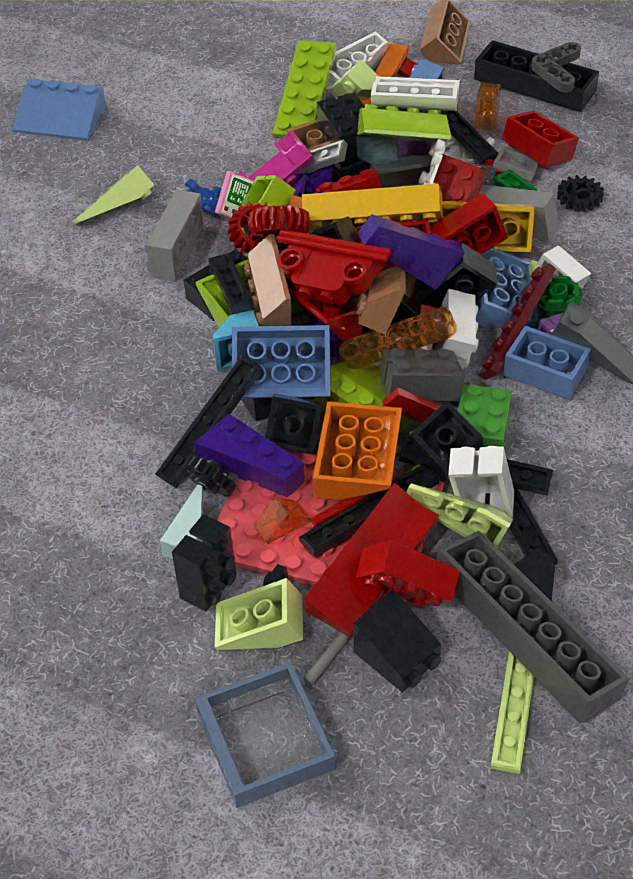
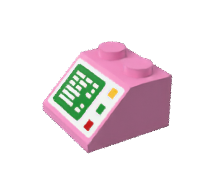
[215,171,254,222]

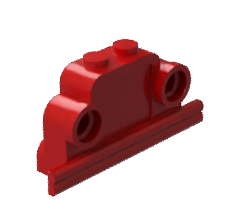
[276,229,392,305]

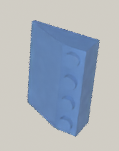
[13,79,106,141]
[475,248,542,328]
[232,325,330,399]

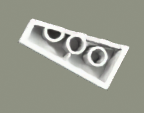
[326,31,388,90]

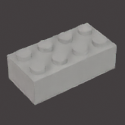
[144,190,204,282]

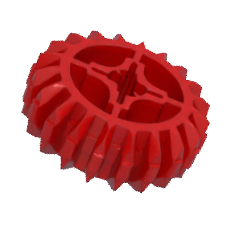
[227,201,284,255]
[248,205,311,238]

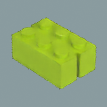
[226,175,296,237]

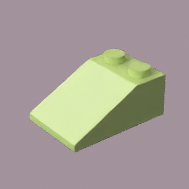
[215,578,303,650]

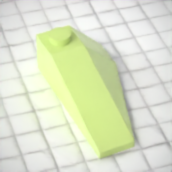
[328,59,379,101]
[72,165,154,225]
[406,484,513,547]

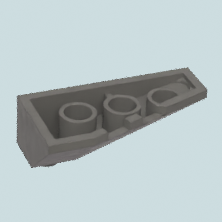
[551,301,633,384]

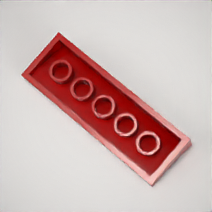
[304,483,439,638]

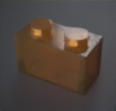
[474,82,501,131]

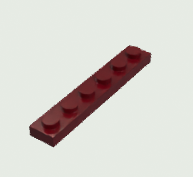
[478,263,556,380]

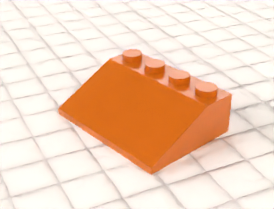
[313,402,402,500]

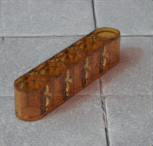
[339,308,457,369]

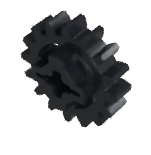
[557,175,604,212]
[184,455,236,497]

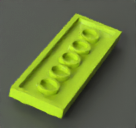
[272,40,337,139]

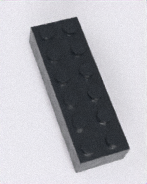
[474,40,599,112]

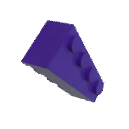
[358,214,465,290]
[194,414,305,497]

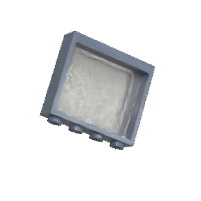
[195,662,338,808]

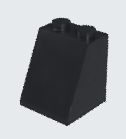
[353,589,441,693]

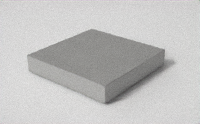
[493,146,539,181]

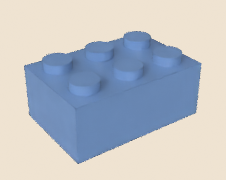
[503,326,591,400]

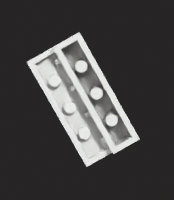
[371,76,460,111]

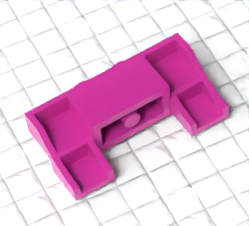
[239,130,315,186]

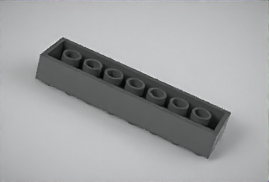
[436,531,630,723]

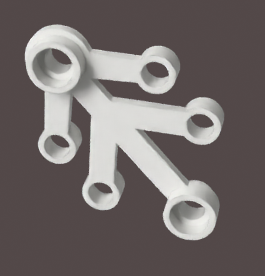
[418,139,446,185]

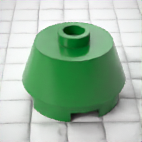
[538,276,583,317]

